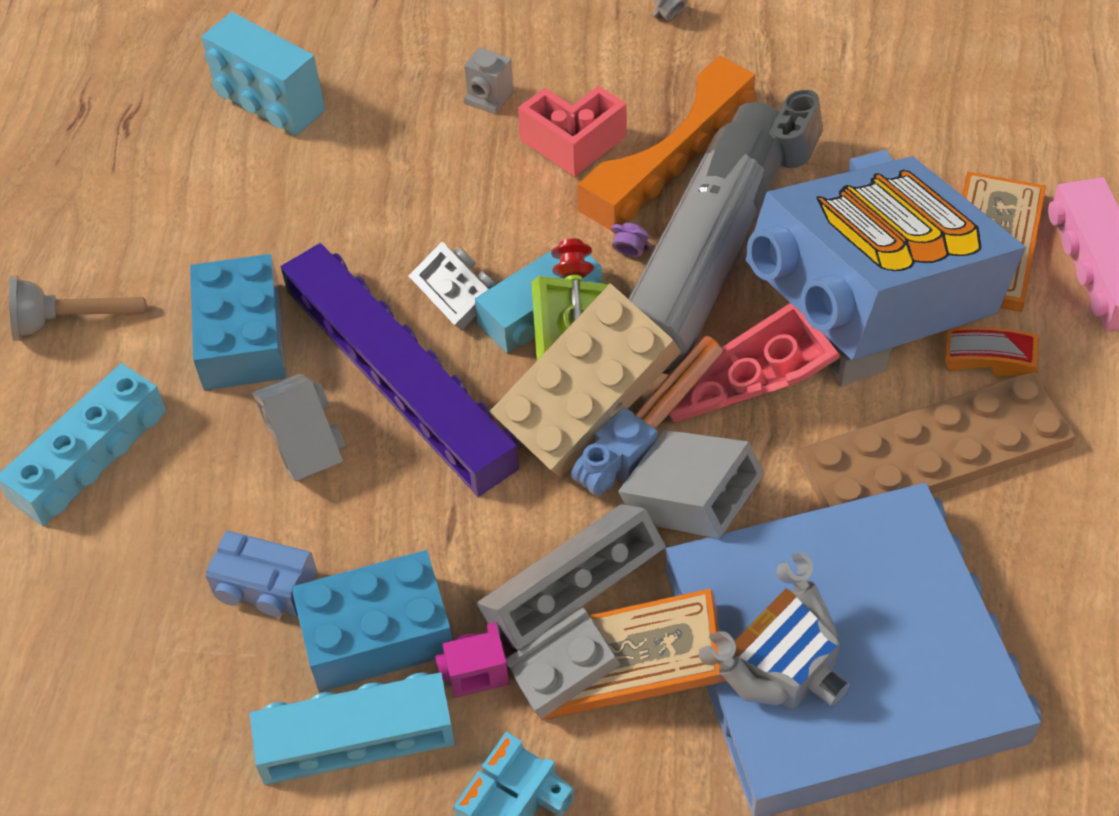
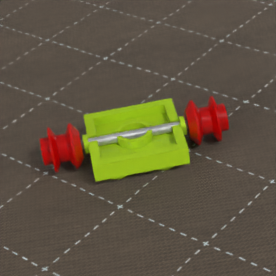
[531,238,609,360]

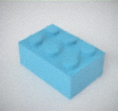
[201,12,325,136]

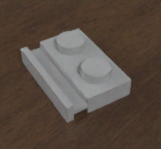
[506,607,621,719]

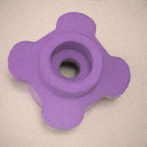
[611,223,652,257]

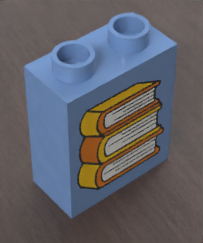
[745,156,1026,361]

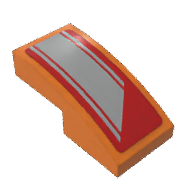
[945,327,1039,377]

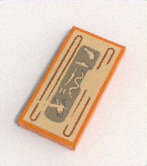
[962,171,1046,312]
[534,588,726,720]

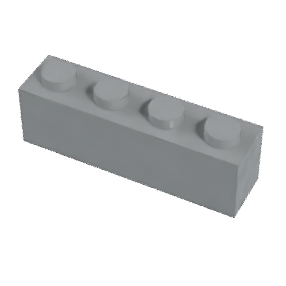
[477,504,666,650]

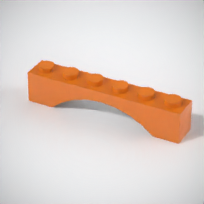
[577,55,756,230]

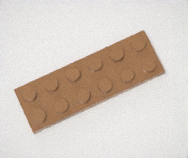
[797,372,1075,508]

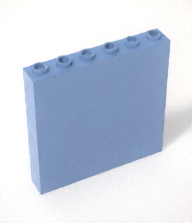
[665,483,1042,816]

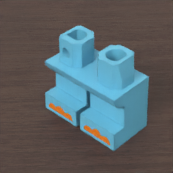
[453,731,574,816]

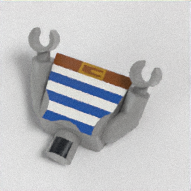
[699,552,850,709]

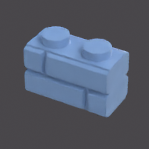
[206,531,317,617]

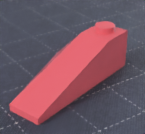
[654,303,840,423]

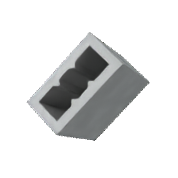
[618,430,765,539]

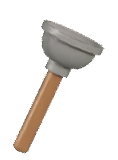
[9,276,147,341]

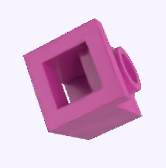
[435,622,509,698]

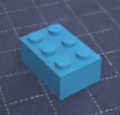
[190,254,286,390]
[291,550,453,693]

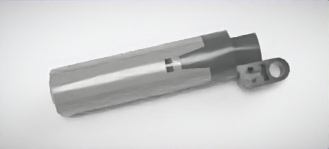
[629,90,823,370]

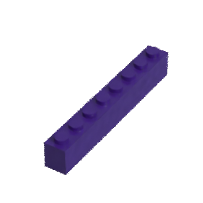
[280,242,520,497]

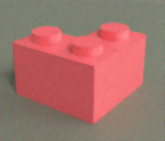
[518,86,627,177]

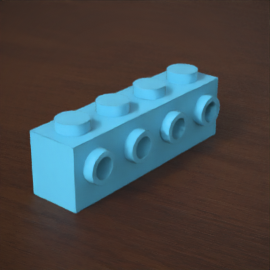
[0,363,166,527]

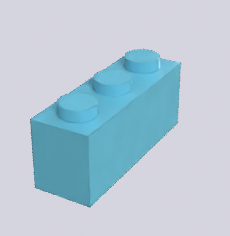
[474,251,602,354]

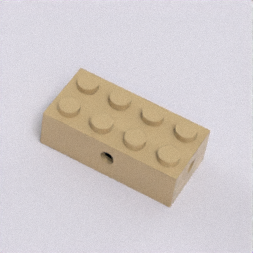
[490,283,681,478]

